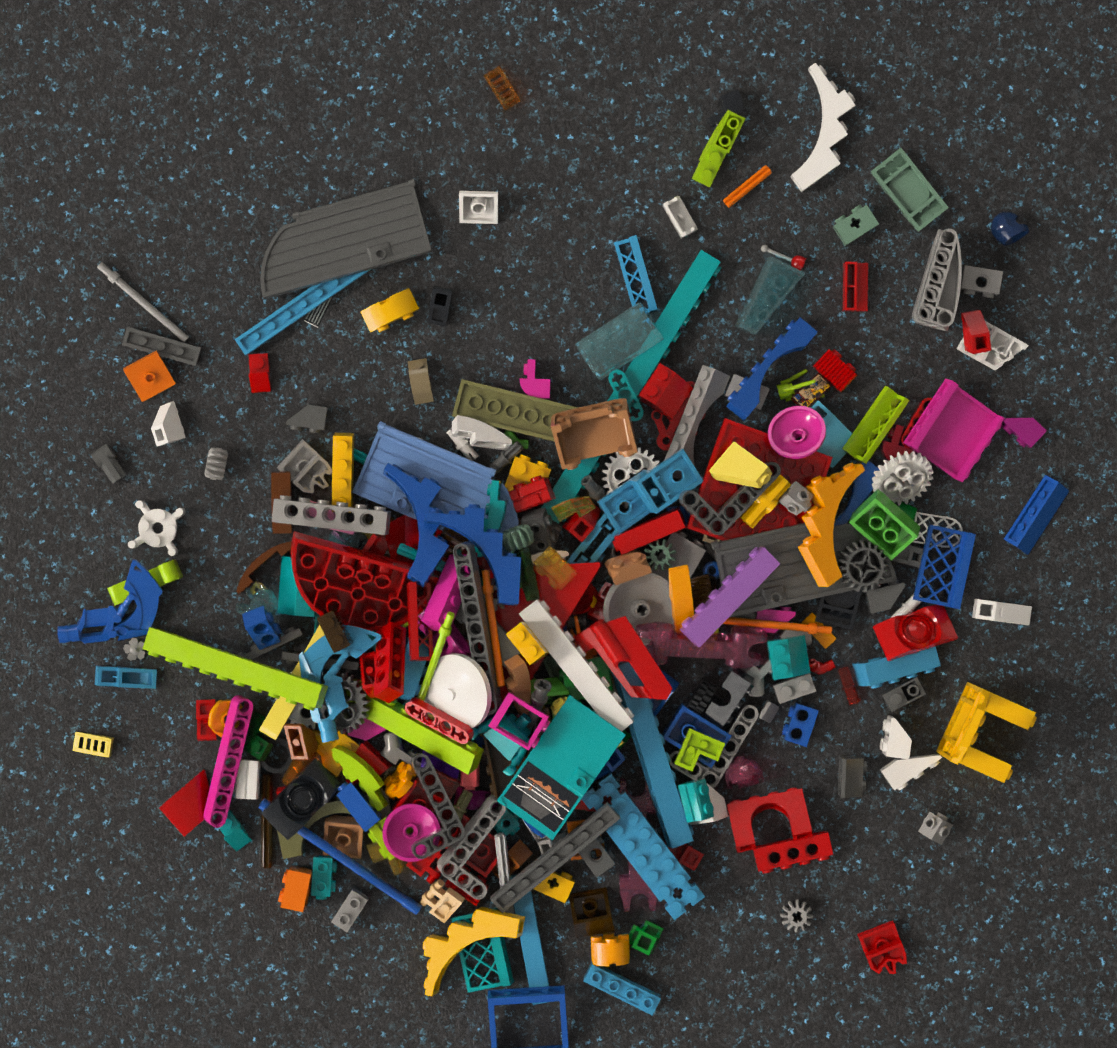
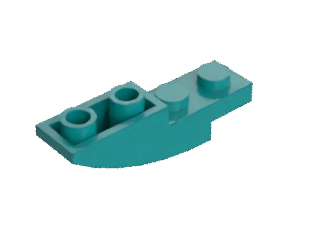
[475,480,507,557]

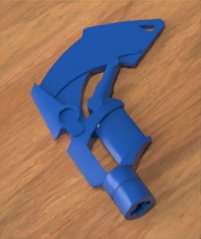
[57,559,163,644]

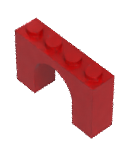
[727,788,812,853]

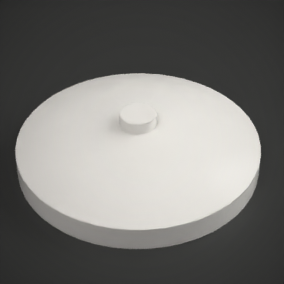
[425,653,492,729]

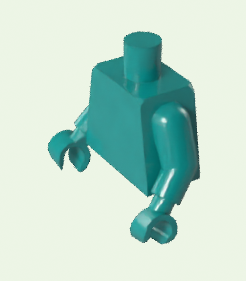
[471,713,531,776]

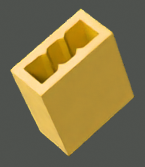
[506,621,549,665]

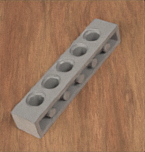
[272,495,391,535]

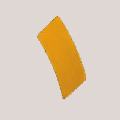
[802,613,836,649]

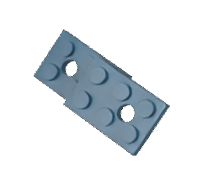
[597,449,703,534]

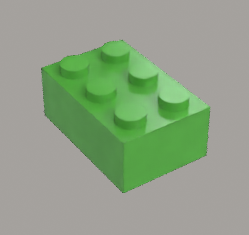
[849,489,920,561]

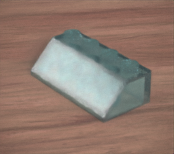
[575,302,664,380]

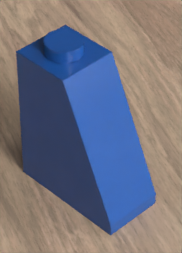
[337,781,382,832]

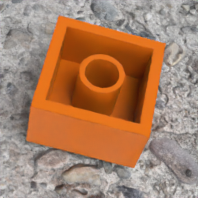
[278,865,313,912]

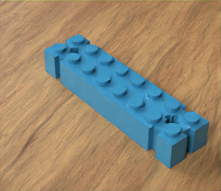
[582,773,705,920]

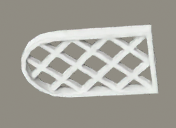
[913,512,963,548]

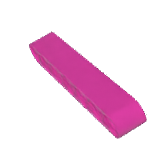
[203,695,253,828]

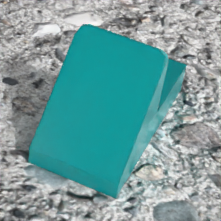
[219,809,252,852]

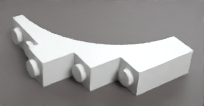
[791,63,856,192]

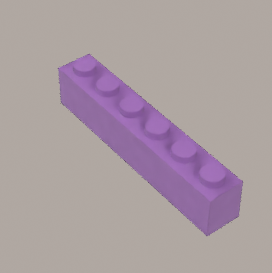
[680,547,780,647]

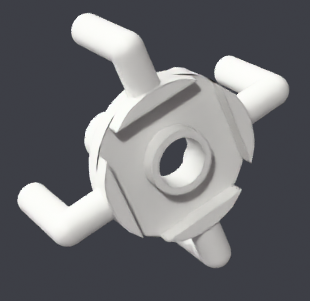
[128,501,186,556]

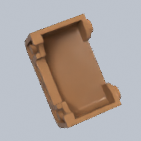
[551,398,638,470]

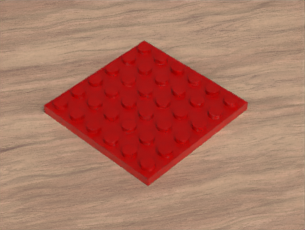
[686,418,833,541]

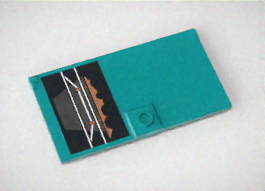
[497,695,626,840]

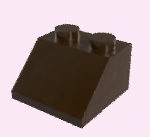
[569,887,614,938]

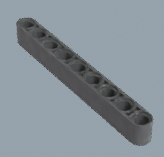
[453,541,502,714]

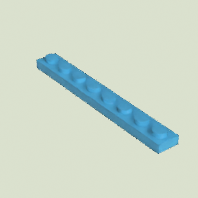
[234,269,371,355]

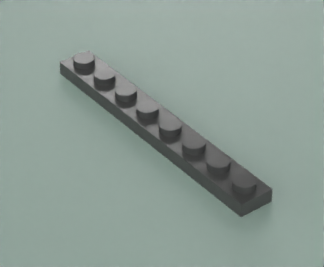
[490,802,621,913]

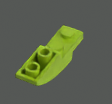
[692,110,746,187]
[331,745,389,811]

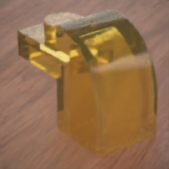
[366,842,404,876]

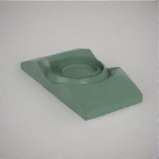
[871,148,949,232]

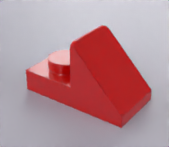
[248,353,271,393]

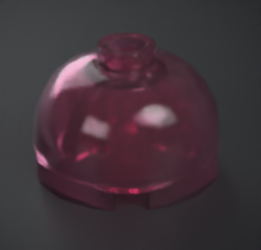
[725,756,764,789]

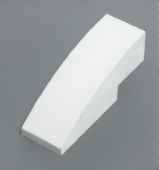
[451,415,512,450]

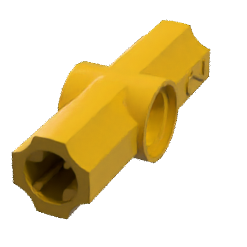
[740,475,791,528]

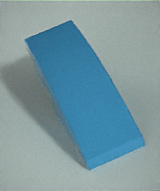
[95,666,157,689]

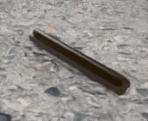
[261,773,272,868]

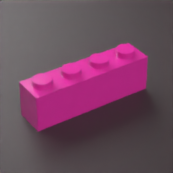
[421,554,471,631]

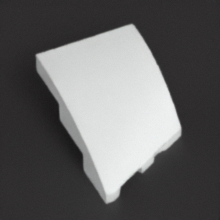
[957,321,1029,370]

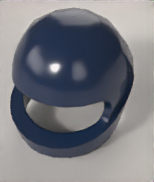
[991,212,1029,246]

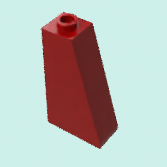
[612,506,687,555]

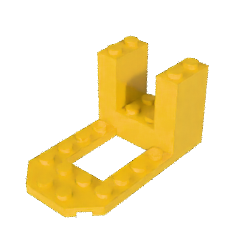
[936,682,1037,783]

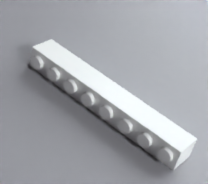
[519,599,635,731]

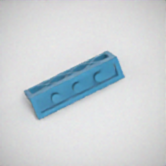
[614,235,657,316]

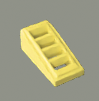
[73,732,114,757]

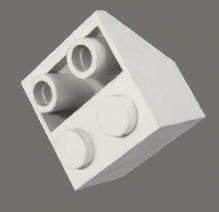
[880,715,912,759]

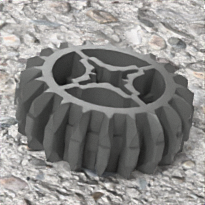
[837,540,889,592]

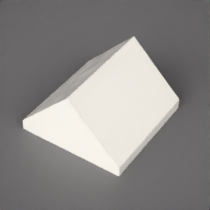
[459,191,499,224]

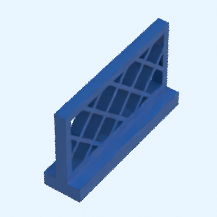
[913,524,976,609]

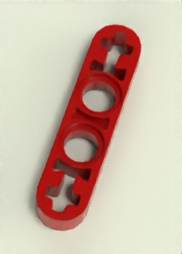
[405,698,474,744]

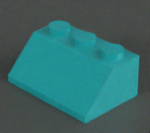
[277,556,316,617]

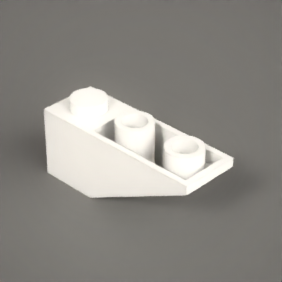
[972,599,1032,625]
[879,754,942,790]

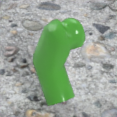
[504,430,529,449]

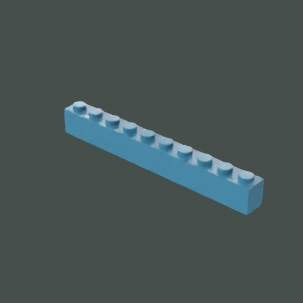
[611,661,694,849]

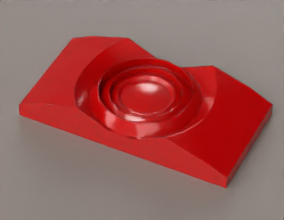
[873,605,958,661]

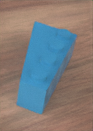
[852,646,941,689]

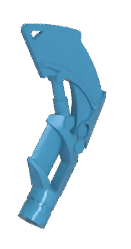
[299,625,382,743]

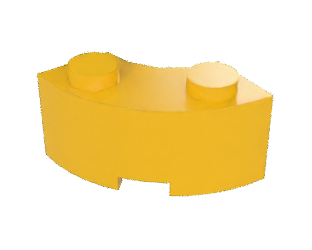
[361,288,419,333]

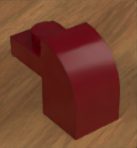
[881,424,913,461]

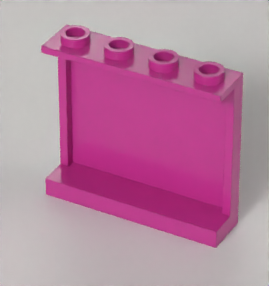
[903,378,1005,482]

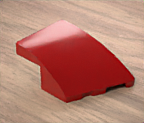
[159,769,210,837]

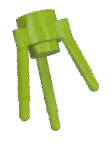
[776,369,825,402]

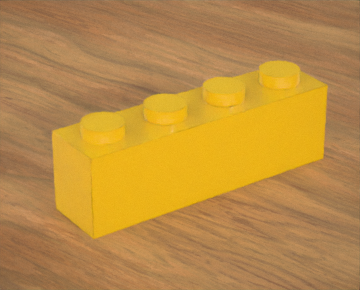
[332,433,354,513]

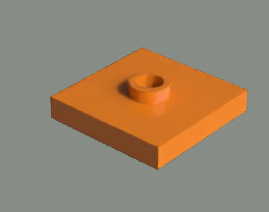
[123,350,176,402]

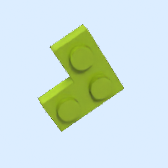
[674,728,725,772]

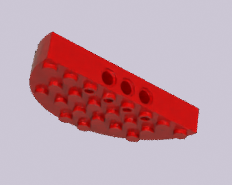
[291,531,441,631]

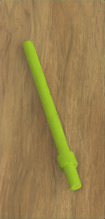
[417,612,455,701]

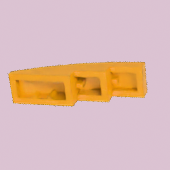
[669,565,694,640]

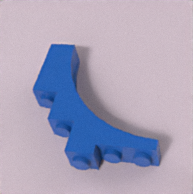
[383,463,449,588]
[424,504,521,606]

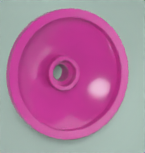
[768,406,826,459]
[382,803,440,862]

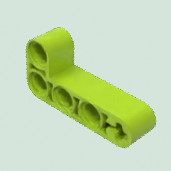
[107,559,183,606]

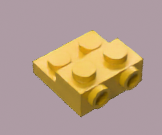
[505,454,551,491]

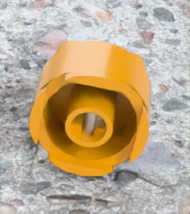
[591,932,630,966]

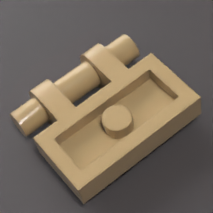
[420,879,465,923]

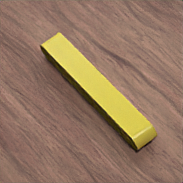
[259,625,325,740]

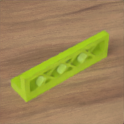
[842,386,909,464]

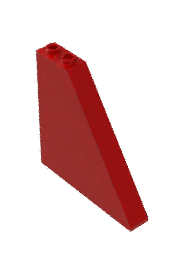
[485,562,602,680]

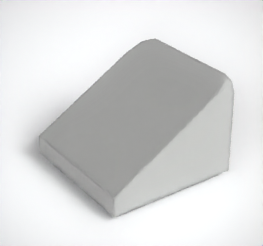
[758,700,779,723]

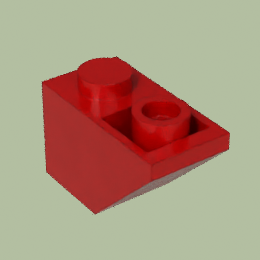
[961,310,991,354]
[562,498,601,542]

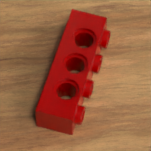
[374,622,406,703]
[753,830,833,874]

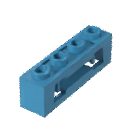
[565,513,617,564]
[583,962,661,1016]

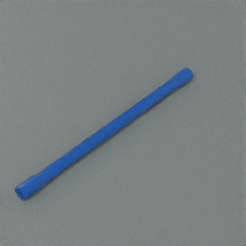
[258,798,422,915]

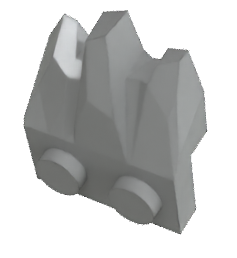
[277,439,332,493]

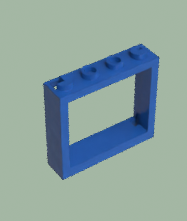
[488,985,569,1048]

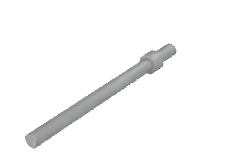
[97,262,189,343]

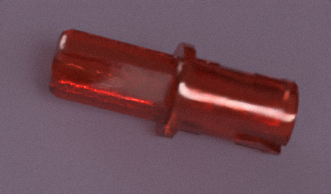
[838,667,861,705]

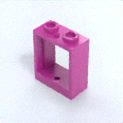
[488,692,550,751]

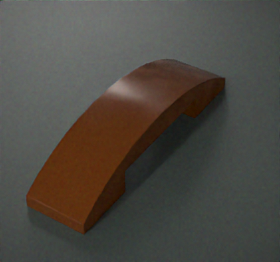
[236,541,292,594]

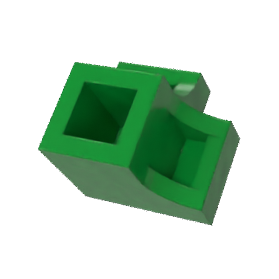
[629,920,665,956]

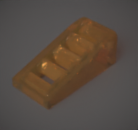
[484,65,521,110]

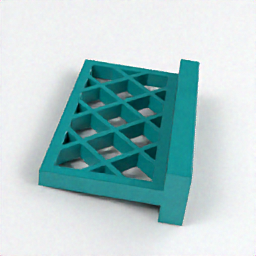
[451,907,514,992]

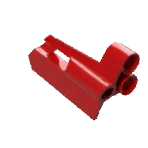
[573,616,672,700]

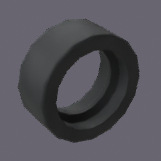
[260,736,295,773]

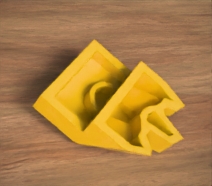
[312,729,360,776]

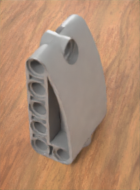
[912,229,962,331]

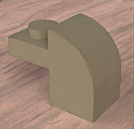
[408,358,434,405]

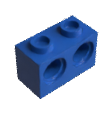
[242,606,282,650]
[782,702,819,747]

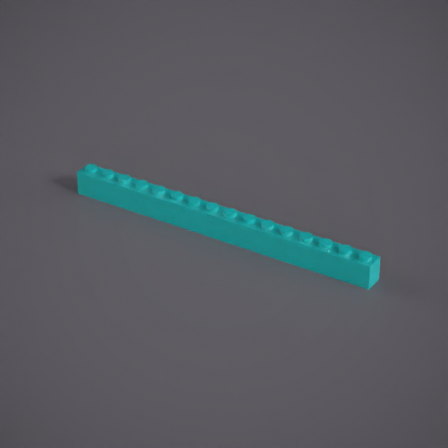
[541,250,721,524]

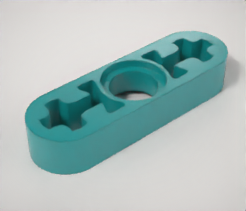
[608,369,643,421]

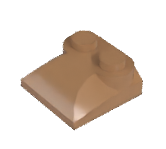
[604,550,652,586]
[323,815,364,859]

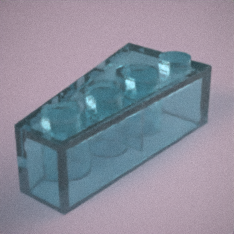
[735,256,805,335]

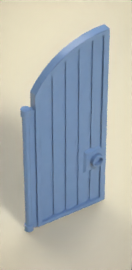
[352,421,519,556]

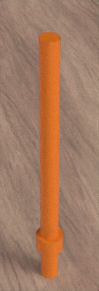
[482,570,505,687]
[723,617,832,635]

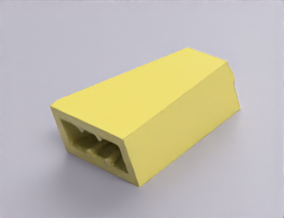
[709,442,772,488]

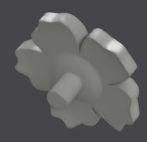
[123,638,145,661]

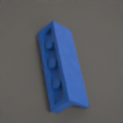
[1004,475,1069,555]

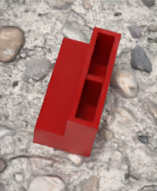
[843,262,868,312]

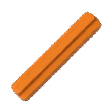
[723,165,772,208]

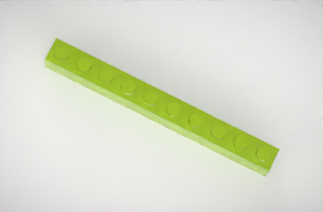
[143,627,328,711]

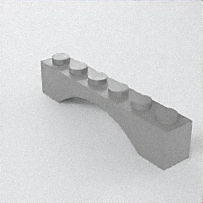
[664,365,730,480]

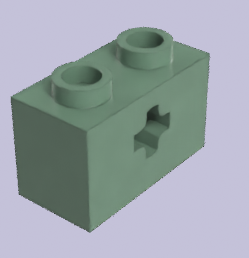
[833,204,879,246]

